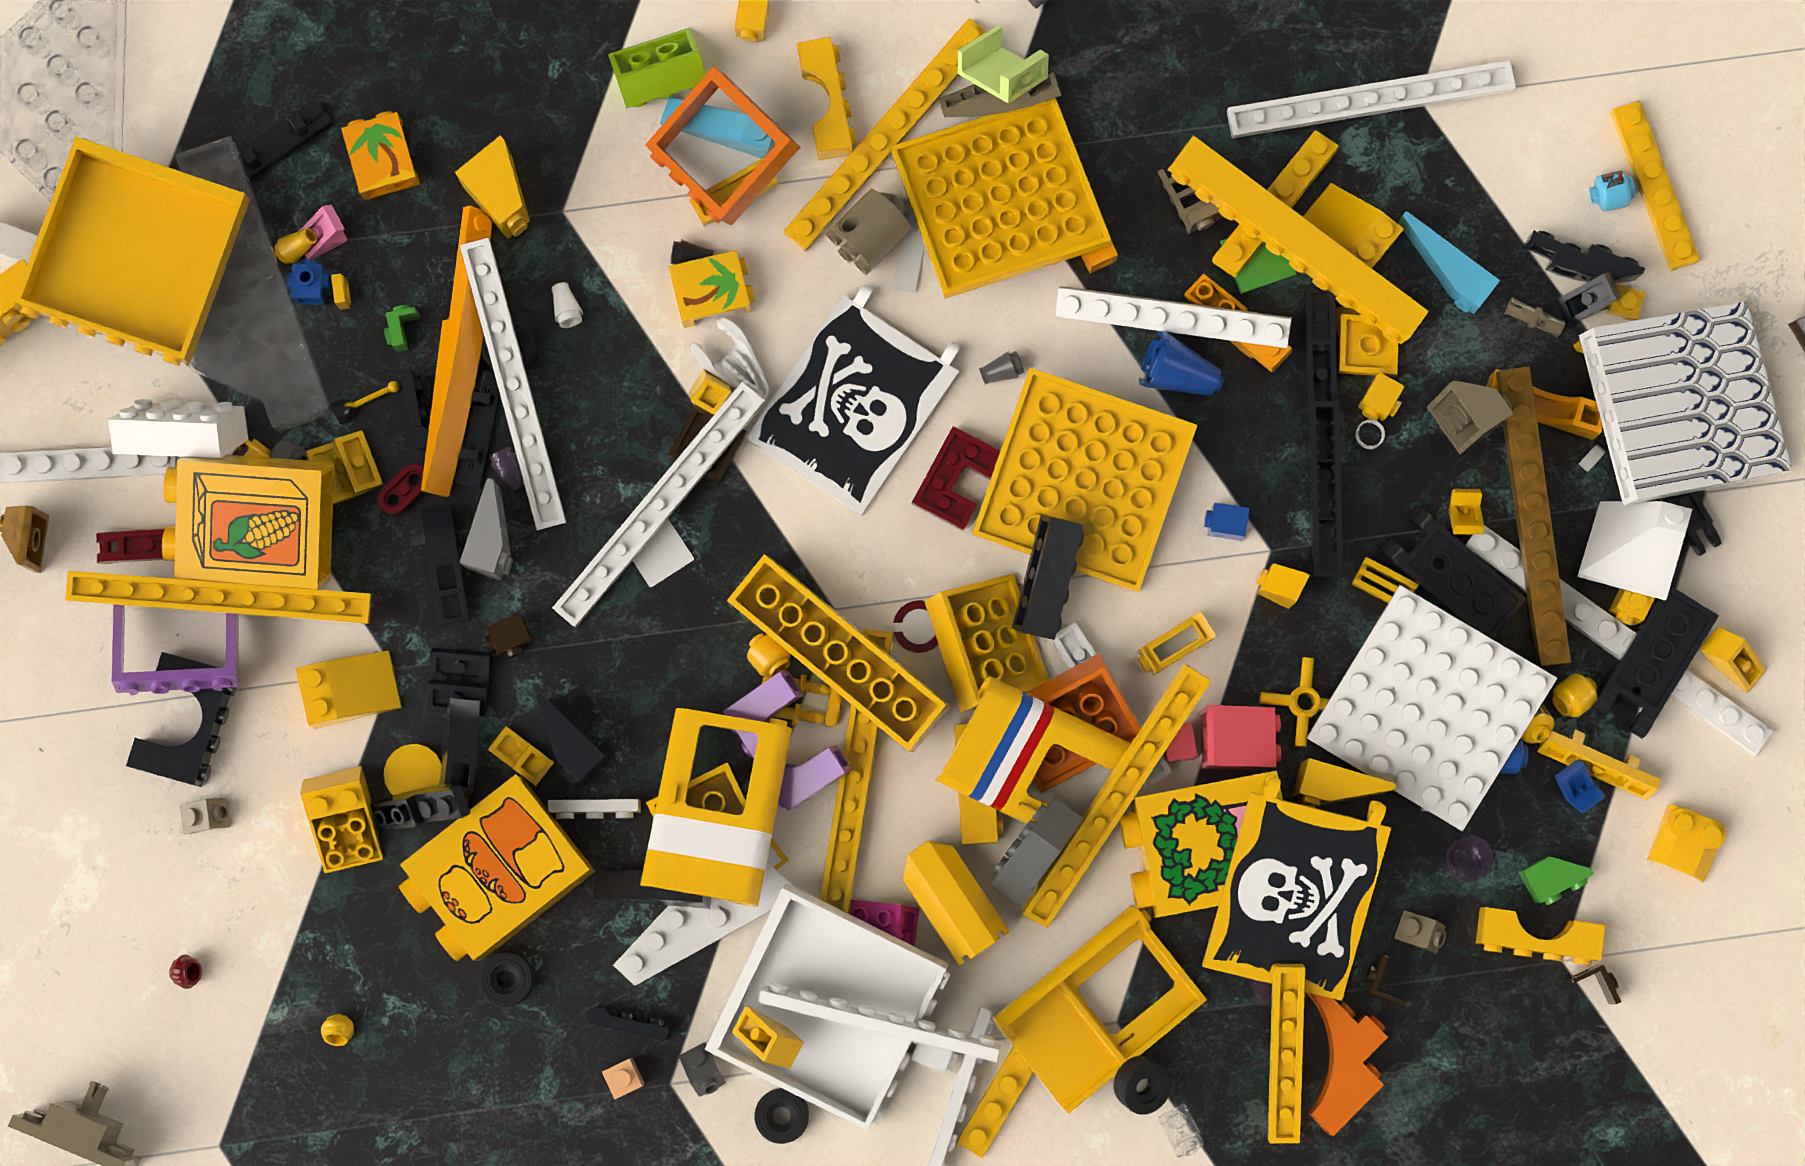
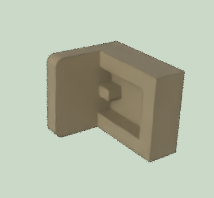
[180,798,231,834]
[1394,910,1446,954]

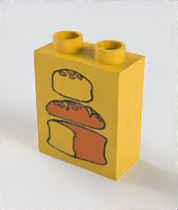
[399,774,596,961]

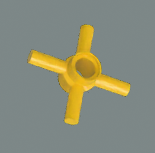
[1259,657,1330,747]

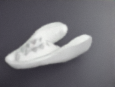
[689,317,769,399]

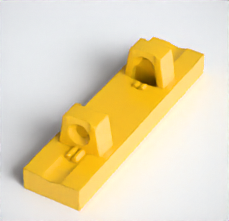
[1537,729,1661,801]

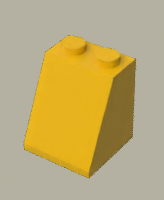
[455,135,530,239]

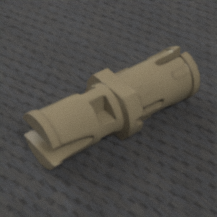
[1504,297,1566,338]

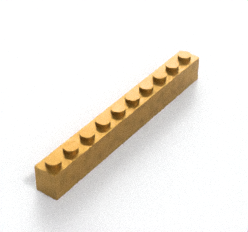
[1496,366,1571,666]

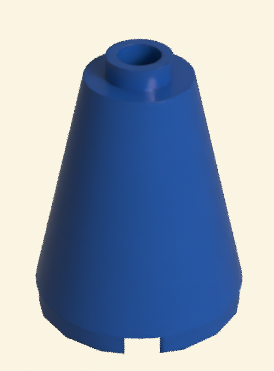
[1139,331,1224,396]

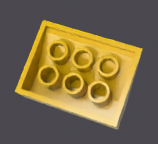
[924,573,1049,713]

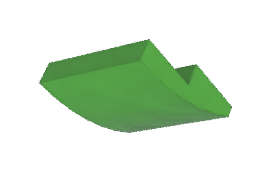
[1220,238,1297,294]

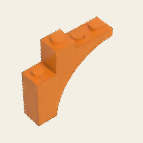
[1306,992,1388,1136]

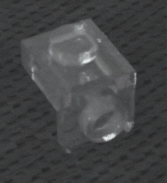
[1157,1103,1204,1158]

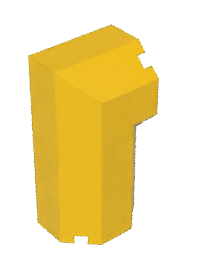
[903,840,1010,966]

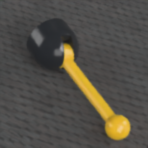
[330,381,399,425]

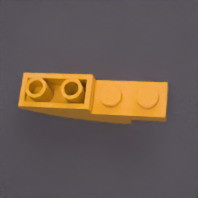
[1184,273,1292,373]

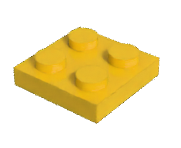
[1337,314,1398,377]

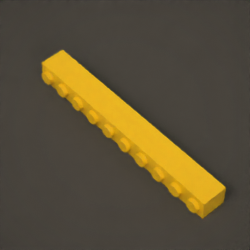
[1167,135,1429,344]

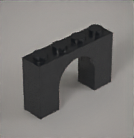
[126,652,237,787]

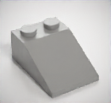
[459,478,513,581]

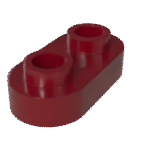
[378,464,424,515]

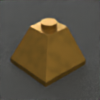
[0,505,50,573]

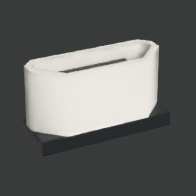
[1575,440,1606,472]

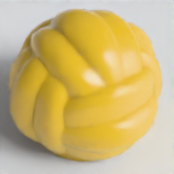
[321,1014,354,1046]

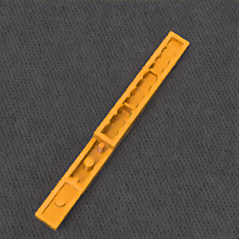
[421,206,493,497]

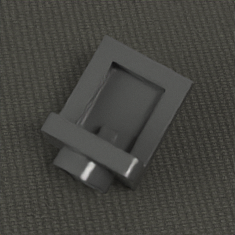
[678,1042,726,1097]

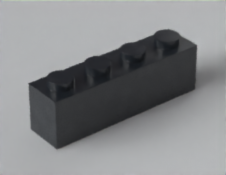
[1012,514,1084,640]

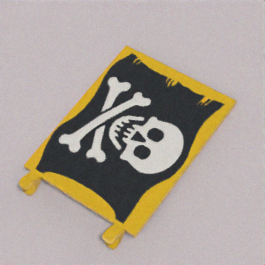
[1202,774,1391,1001]

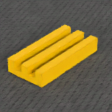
[1352,557,1419,603]

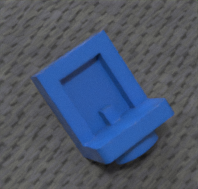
[1555,759,1605,813]

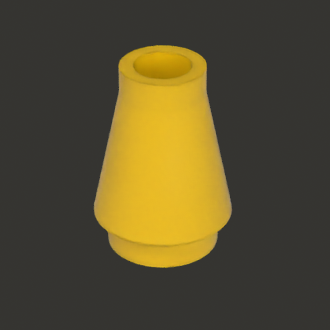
[275,228,317,264]

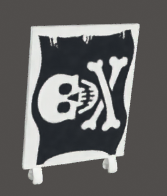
[745,285,960,516]

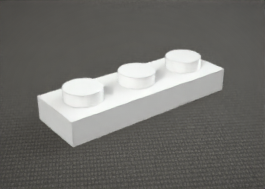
[548,799,641,819]

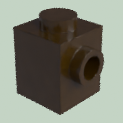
[485,613,534,659]

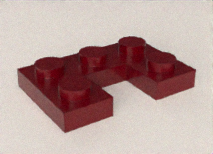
[912,426,1000,531]

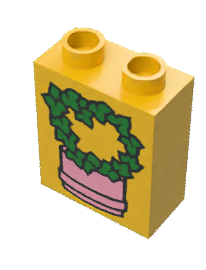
[1119,771,1283,918]

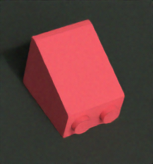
[1200,705,1281,769]

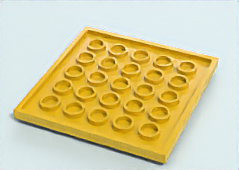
[890,98,1111,299]
[972,367,1197,592]

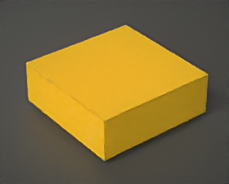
[331,273,351,310]

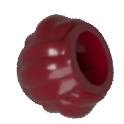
[169,954,202,989]

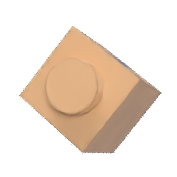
[602,1057,645,1100]

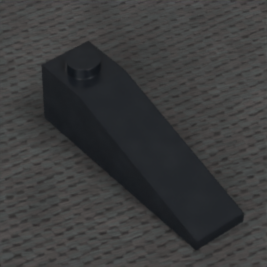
[593,869,711,909]

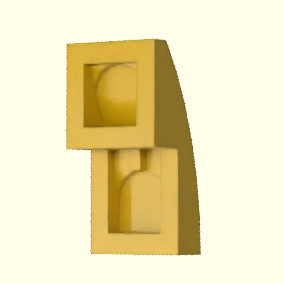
[488,725,554,786]

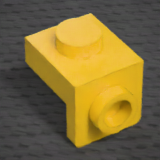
[1449,489,1485,535]

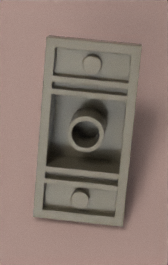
[8,1081,141,1166]

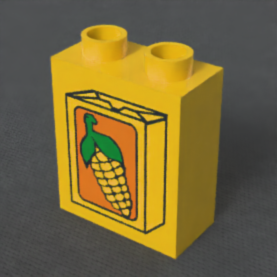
[162,455,334,589]

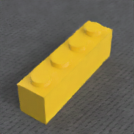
[954,724,1003,846]

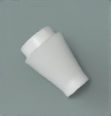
[551,282,583,328]

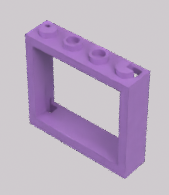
[111,582,239,696]

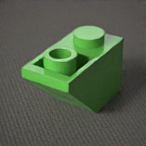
[1518,856,1594,905]

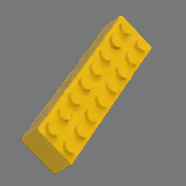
[727,554,951,752]

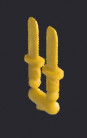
[762,674,842,727]

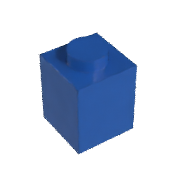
[1204,503,1250,541]

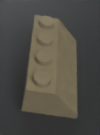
[1427,380,1514,455]

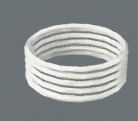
[1355,420,1385,449]

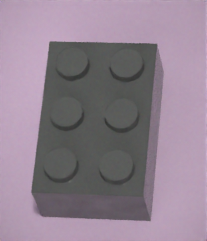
[991,797,1084,905]

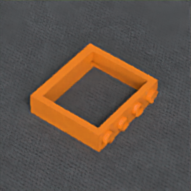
[645,66,801,226]

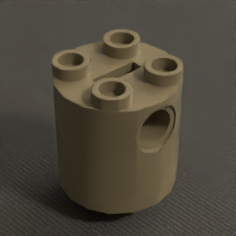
[826,189,911,275]

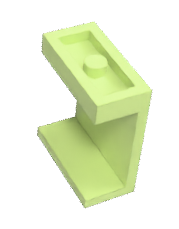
[958,26,1049,103]

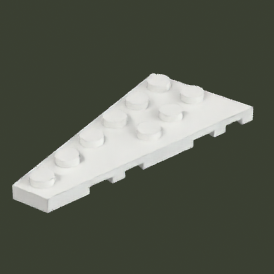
[613,862,794,986]

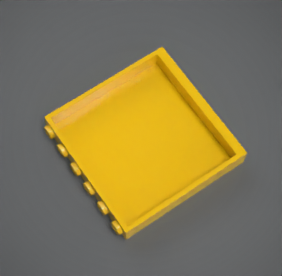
[13,136,250,366]

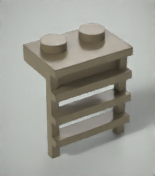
[1158,169,1224,235]

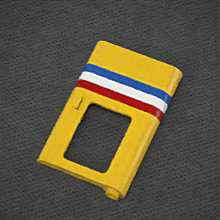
[935,676,1131,824]

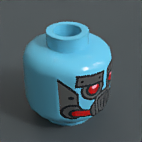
[1589,171,1635,211]

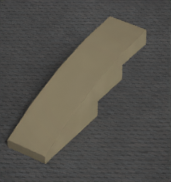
[939,72,1062,117]

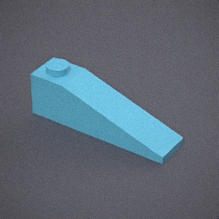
[660,97,775,158]
[1398,211,1500,314]

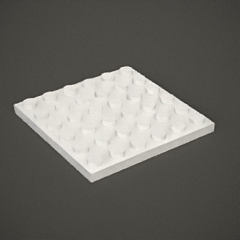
[1307,585,1557,831]

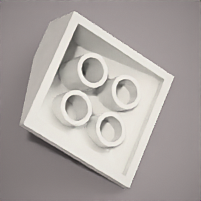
[1578,501,1692,601]

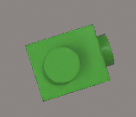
[384,305,420,353]

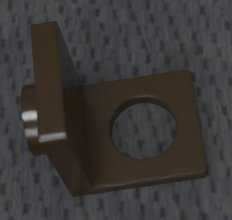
[1365,954,1405,1006]
[1565,965,1621,1005]

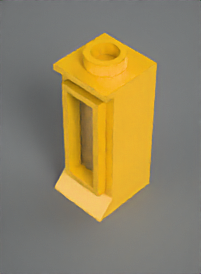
[1137,611,1216,676]

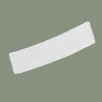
[893,206,925,292]

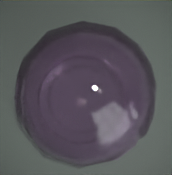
[1446,835,1493,882]

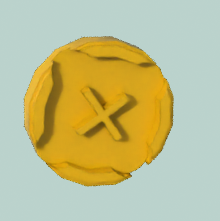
[384,744,442,796]

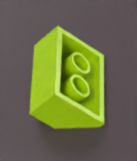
[608,28,706,109]

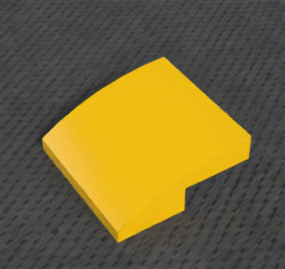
[306,430,383,505]

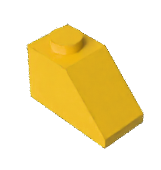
[1256,563,1310,609]
[1700,626,1766,693]
[732,1006,804,1068]

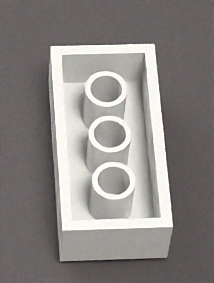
[108,399,248,458]

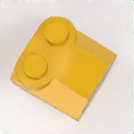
[1647,804,1726,883]

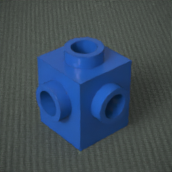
[287,260,331,305]

